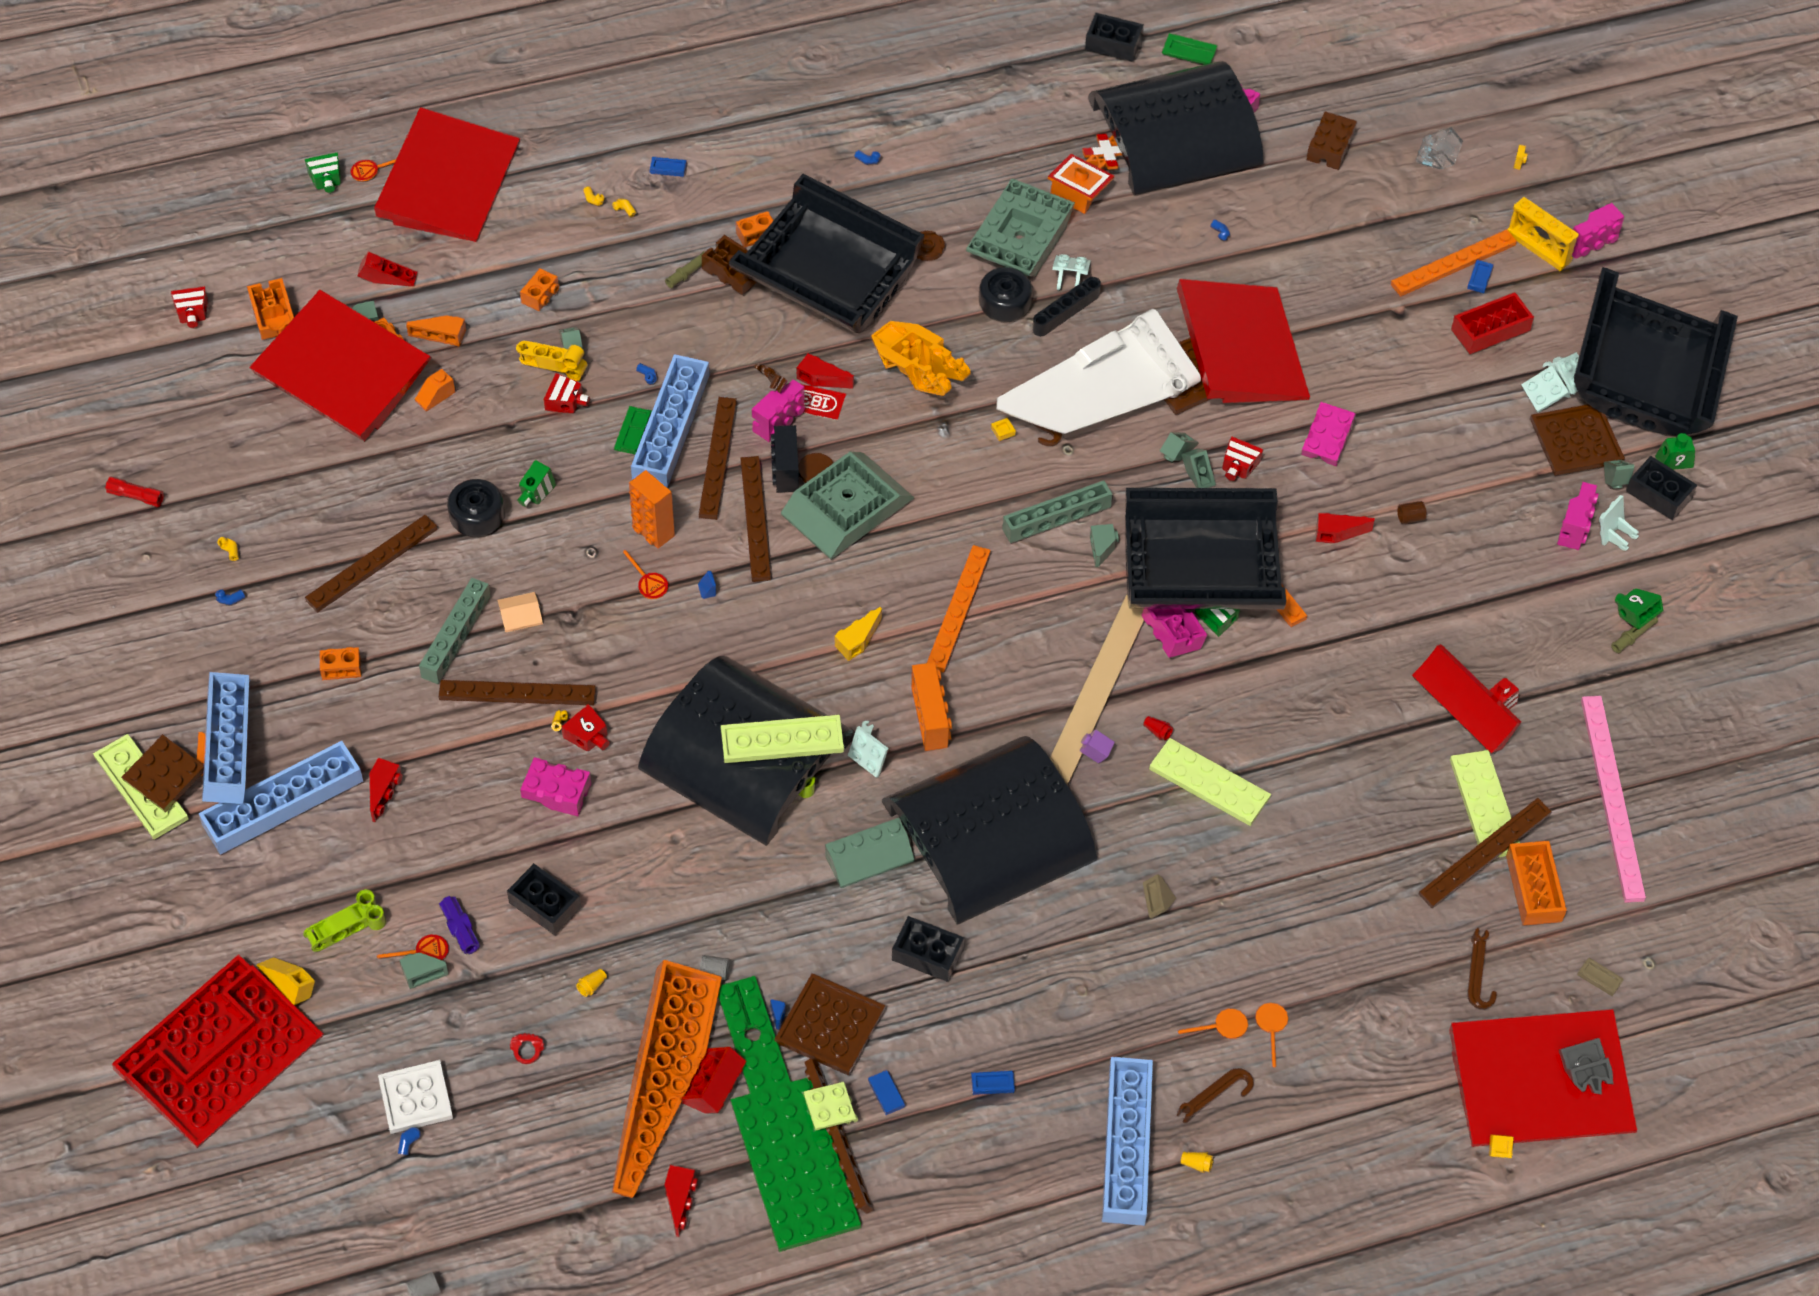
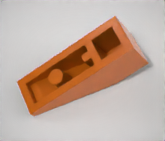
[406,315,466,347]

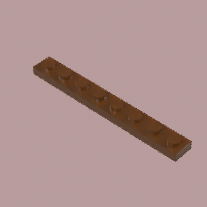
[699,397,737,520]
[741,456,771,582]
[305,515,438,613]
[439,680,596,706]
[1419,798,1552,908]
[804,1058,874,1214]

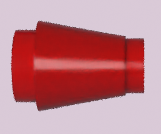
[1143,716,1173,740]

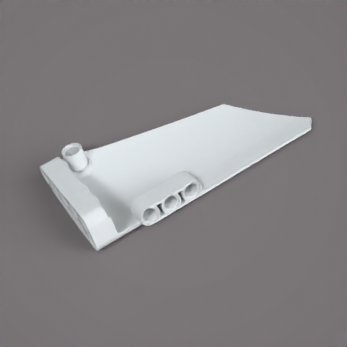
[996,309,1201,434]

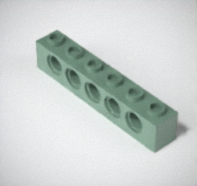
[1002,481,1112,543]
[419,578,491,684]

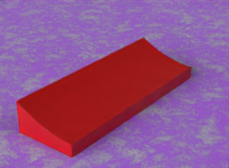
[1412,644,1521,753]

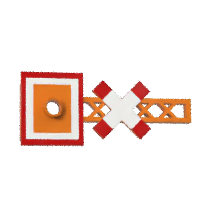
[1047,134,1122,214]

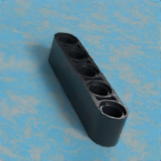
[1032,277,1101,336]

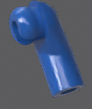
[636,363,657,384]
[215,589,245,605]

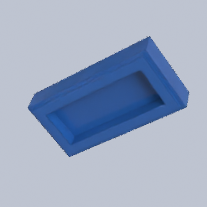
[649,157,687,177]
[1467,260,1494,293]
[868,1070,905,1115]
[971,1071,1015,1095]

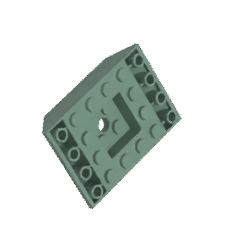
[966,178,1075,276]
[781,451,914,559]

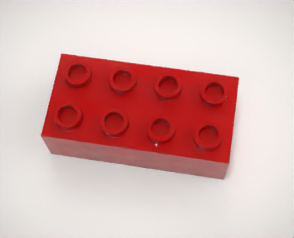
[1451,292,1534,354]

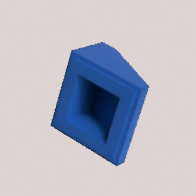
[698,571,716,599]
[770,999,786,1030]

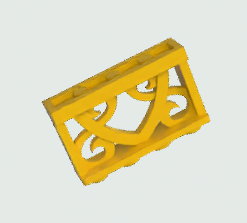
[1507,197,1579,272]

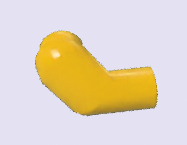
[583,187,605,206]
[612,199,637,217]
[217,537,239,561]
[552,710,568,731]

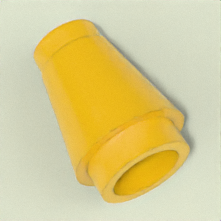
[576,969,607,997]
[1181,1152,1213,1173]

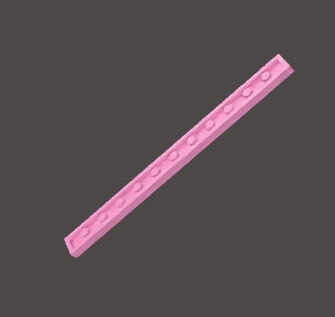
[1581,696,1646,903]

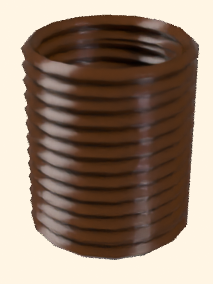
[1397,501,1427,524]

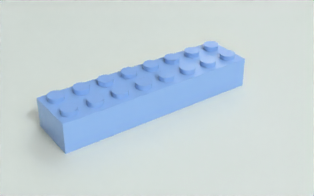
[631,354,710,488]
[202,672,249,804]
[198,741,363,855]
[1102,1057,1153,1226]

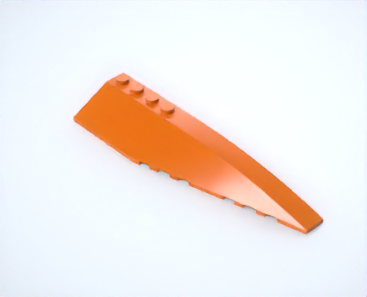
[612,960,722,1198]

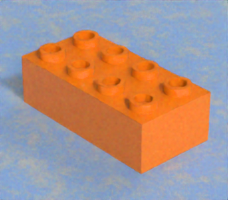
[629,470,675,549]
[911,662,952,751]
[1506,841,1567,925]

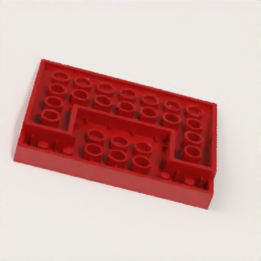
[374,107,520,242]
[1177,279,1310,403]
[249,290,431,442]
[112,954,324,1148]
[1449,1009,1637,1147]

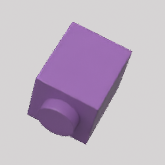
[1080,729,1114,764]

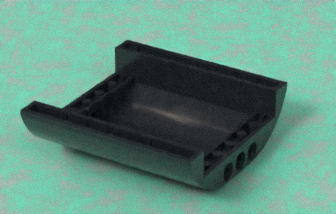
[1088,61,1264,195]
[729,174,925,333]
[1574,267,1738,435]
[1125,488,1286,609]
[638,656,855,846]
[882,736,1097,925]

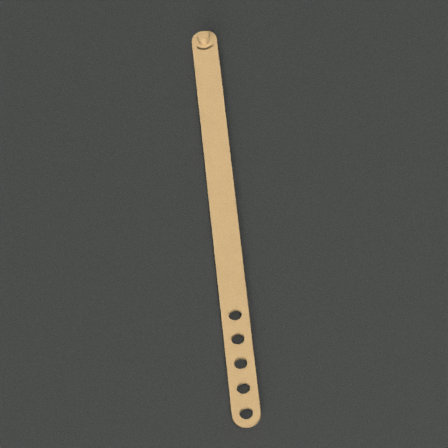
[1050,595,1144,786]

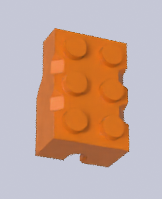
[247,278,294,340]

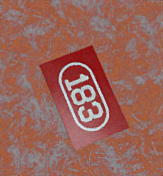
[801,384,846,420]

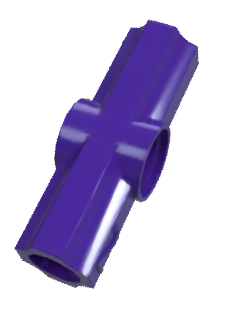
[439,896,480,954]

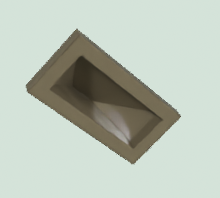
[1143,874,1176,918]

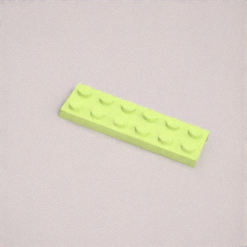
[721,715,844,763]
[93,734,189,840]
[1149,738,1271,826]
[1450,750,1520,858]

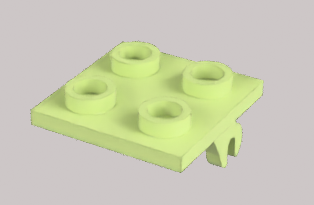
[803,1082,858,1130]

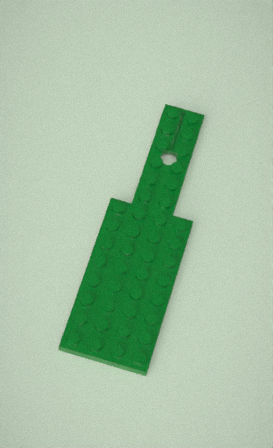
[718,976,861,1252]

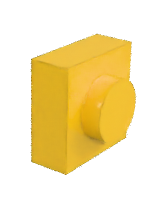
[1514,144,1528,170]
[991,418,1016,441]
[1489,1134,1513,1158]

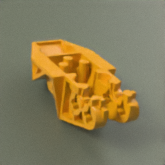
[871,321,971,396]

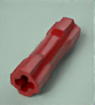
[105,476,164,507]

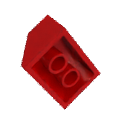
[681,1047,746,1114]

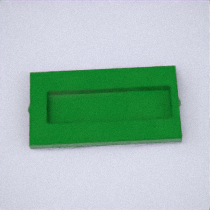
[1162,33,1217,65]
[614,406,652,455]

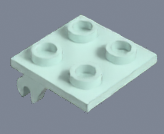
[1052,254,1091,290]
[1543,352,1579,395]
[1521,365,1575,413]
[1599,495,1639,551]
[848,721,889,778]

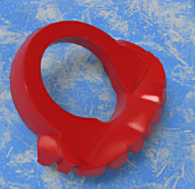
[510,1033,545,1065]

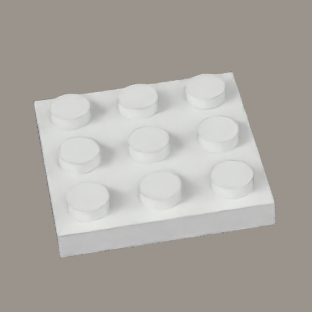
[378,1060,453,1134]

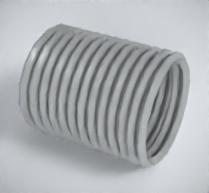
[699,955,729,980]
[406,1272,440,1296]

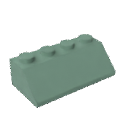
[825,818,914,888]

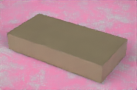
[1577,957,1624,997]

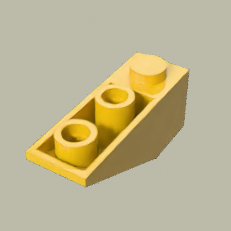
[835,607,882,661]
[256,957,315,1005]

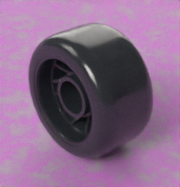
[979,267,1033,322]
[447,479,505,537]

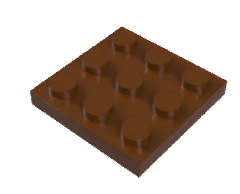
[121,734,204,813]

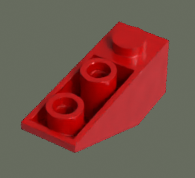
[357,251,417,287]
[796,353,854,389]
[1316,513,1375,543]
[369,757,403,822]
[664,1165,698,1237]

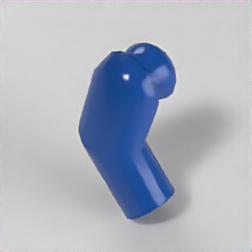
[854,150,881,164]
[1211,219,1230,241]
[398,1127,421,1155]

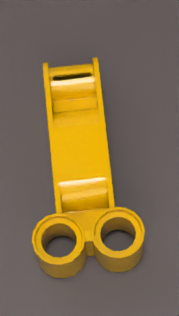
[516,341,588,381]

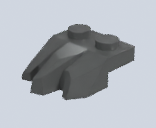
[1559,1038,1613,1094]

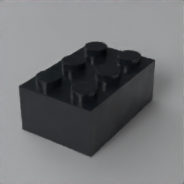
[1085,12,1144,62]
[771,425,799,493]
[1626,456,1697,520]
[507,863,581,936]
[892,916,964,982]

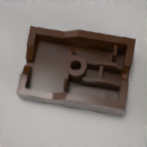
[1306,111,1357,170]
[702,235,757,295]

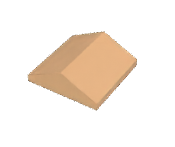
[497,592,543,633]

